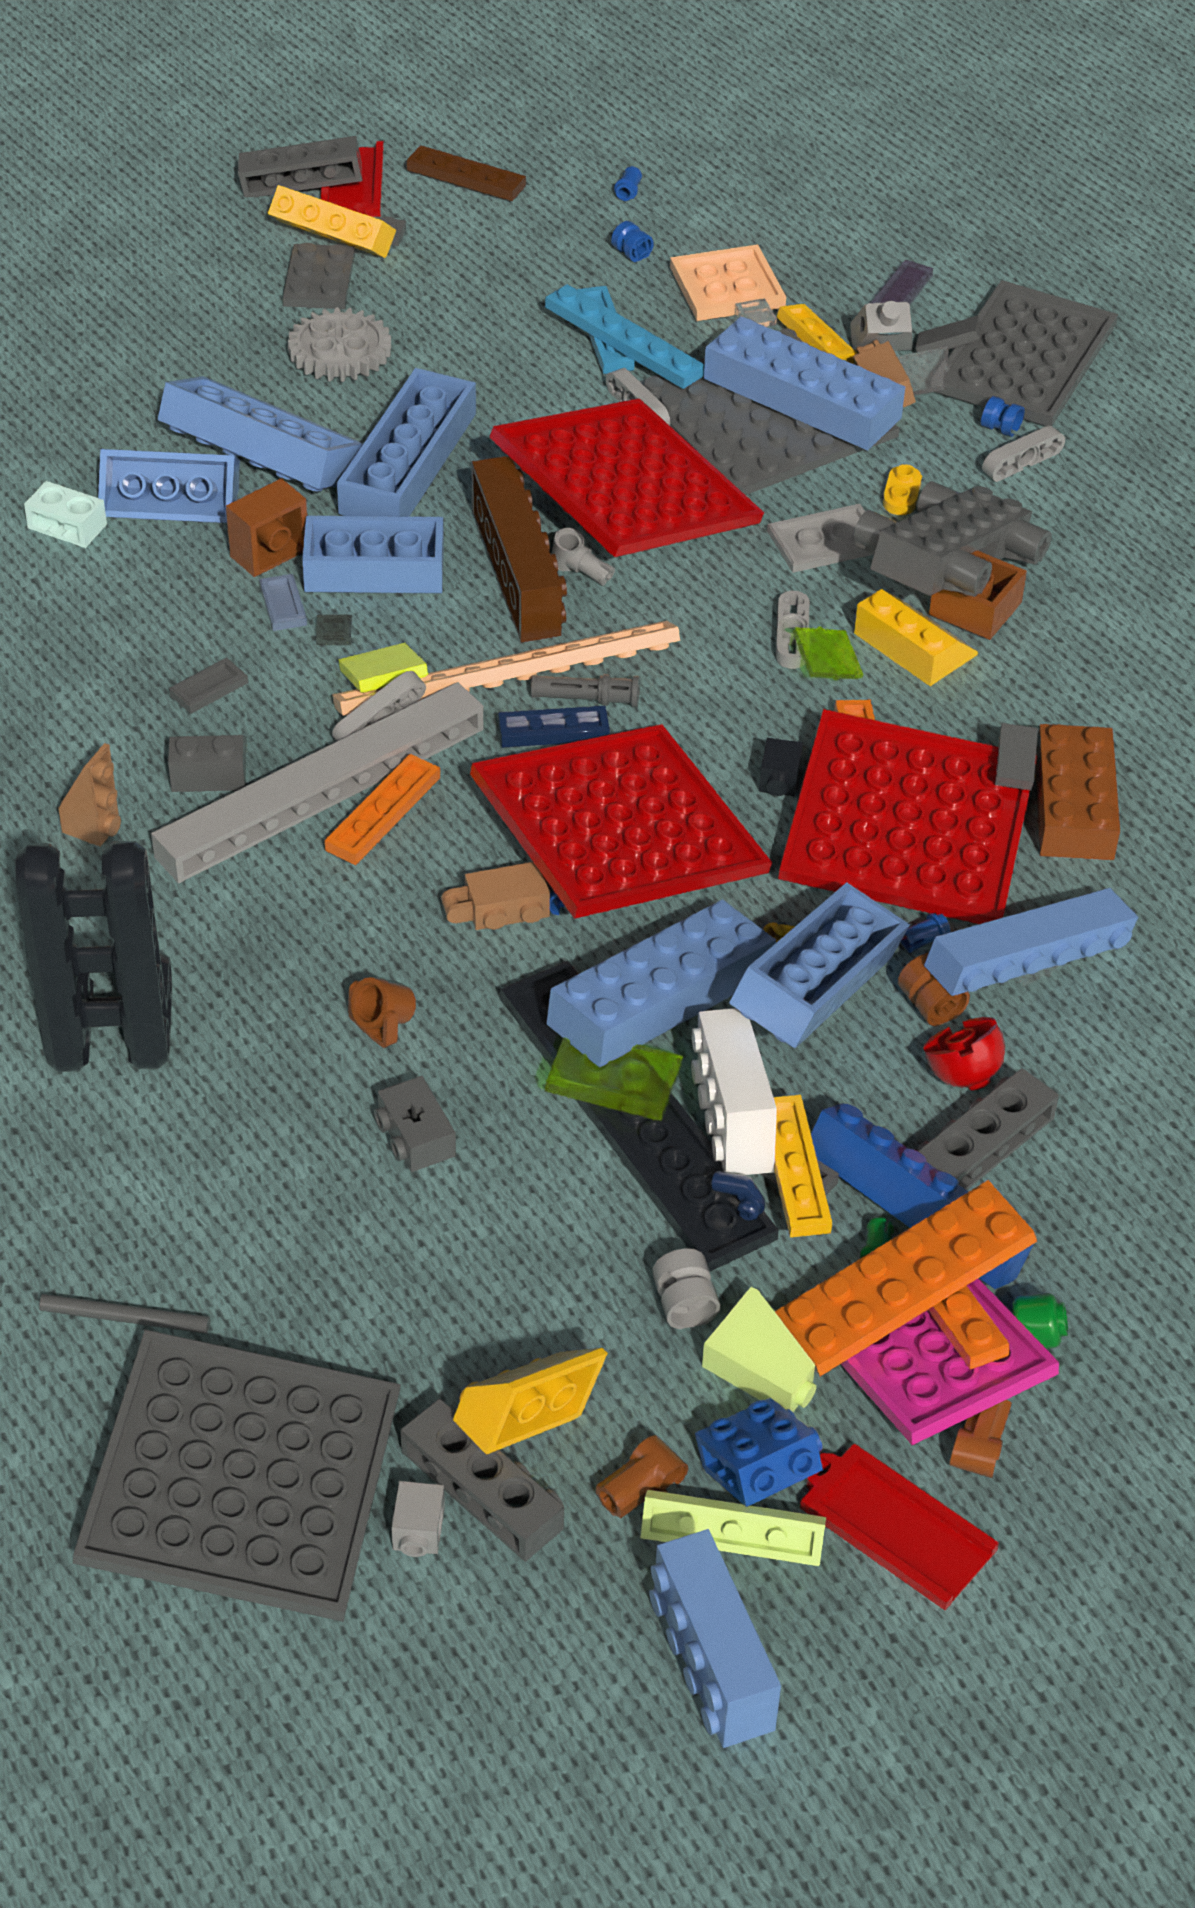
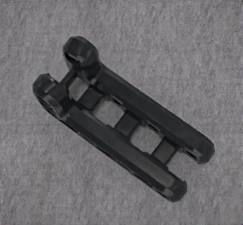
[15,841,172,1072]

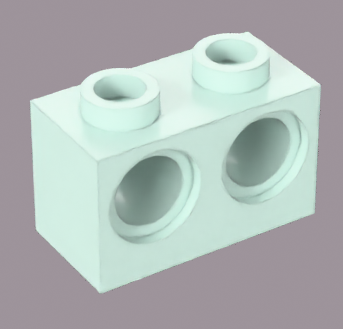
[24,481,107,548]

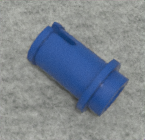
[614,166,642,201]
[901,913,951,953]

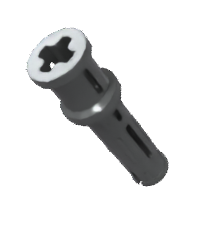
[531,674,640,707]

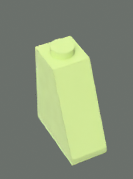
[702,1287,817,1412]

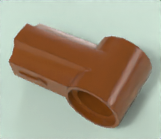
[949,1400,1012,1478]
[596,1435,689,1519]

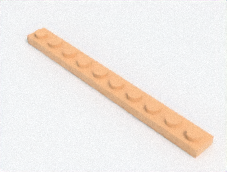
[332,620,680,716]

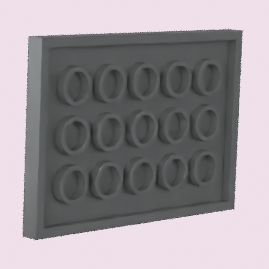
[931,280,1118,426]

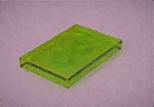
[545,1037,683,1121]

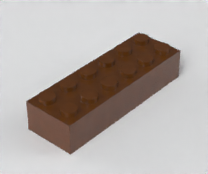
[472,456,567,643]

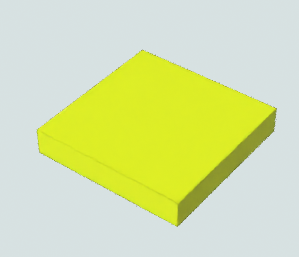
[338,643,428,693]

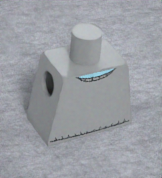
[850,301,912,352]

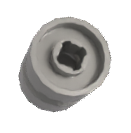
[652,1248,720,1329]

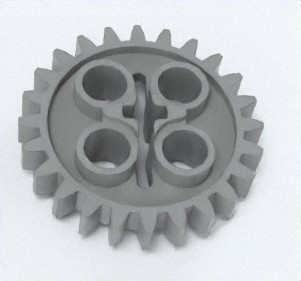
[288,307,391,382]

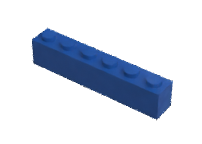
[811,1103,1034,1289]

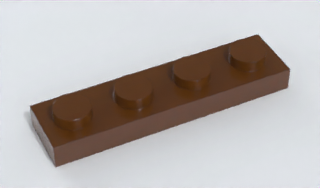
[407,145,526,201]

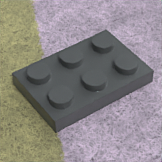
[283,243,355,309]

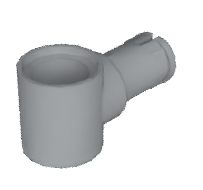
[551,528,615,586]

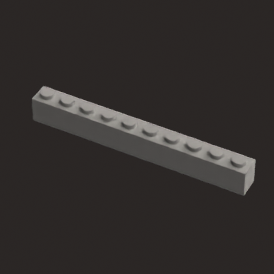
[151,682,484,884]

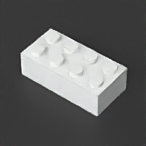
[691,1008,777,1175]

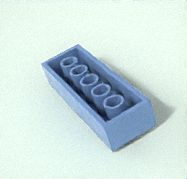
[704,316,905,451]
[337,368,476,517]
[158,376,363,491]
[729,882,910,1048]
[547,899,776,1068]

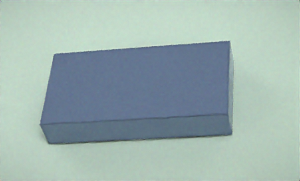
[259,574,307,631]

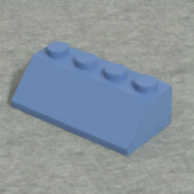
[98,449,240,523]

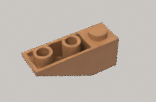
[58,743,121,847]

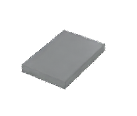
[767,504,872,573]

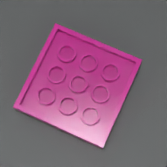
[841,1278,1059,1445]

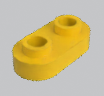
[883,464,922,515]

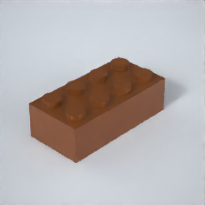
[1035,724,1120,860]

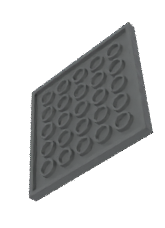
[640,328,900,495]
[73,1330,401,1622]

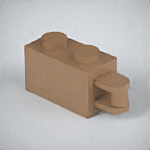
[853,339,916,407]
[441,862,550,930]

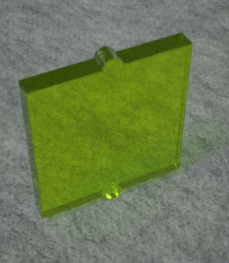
[793,626,864,681]

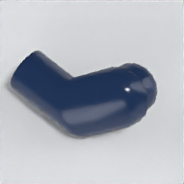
[712,1171,765,1221]

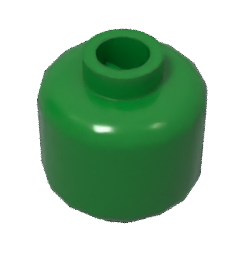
[1011,1293,1068,1349]

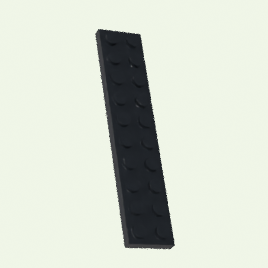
[500,961,779,1271]

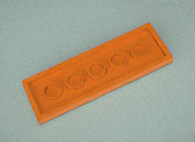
[775,1180,1037,1376]

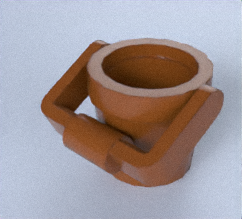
[348,977,416,1048]

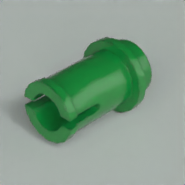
[860,1218,894,1259]

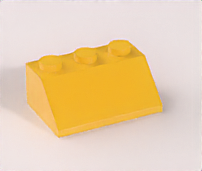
[854,589,978,686]
[453,1348,608,1455]

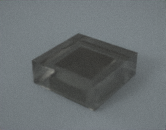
[316,615,352,645]

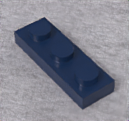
[498,706,610,748]

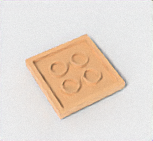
[670,244,786,321]

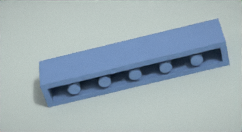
[924,888,1138,996]

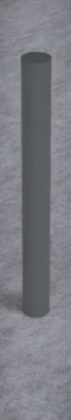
[39,1294,210,1334]

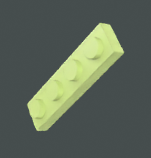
[640,1490,826,1566]

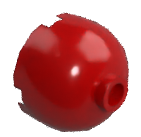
[923,1017,1006,1091]

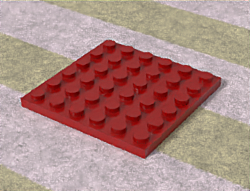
[490,398,764,557]
[778,709,1037,924]
[470,724,772,919]

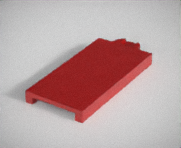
[321,141,384,217]
[800,1443,999,1610]

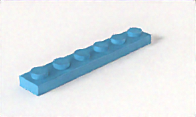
[545,284,705,389]

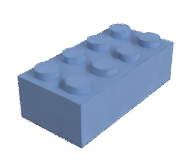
[302,516,444,593]
[649,1529,781,1748]

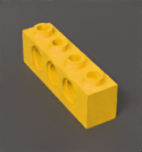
[268,185,396,258]

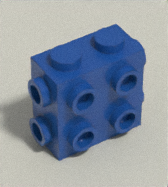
[695,1397,823,1507]

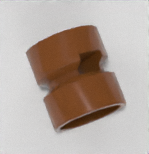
[898,953,970,1027]

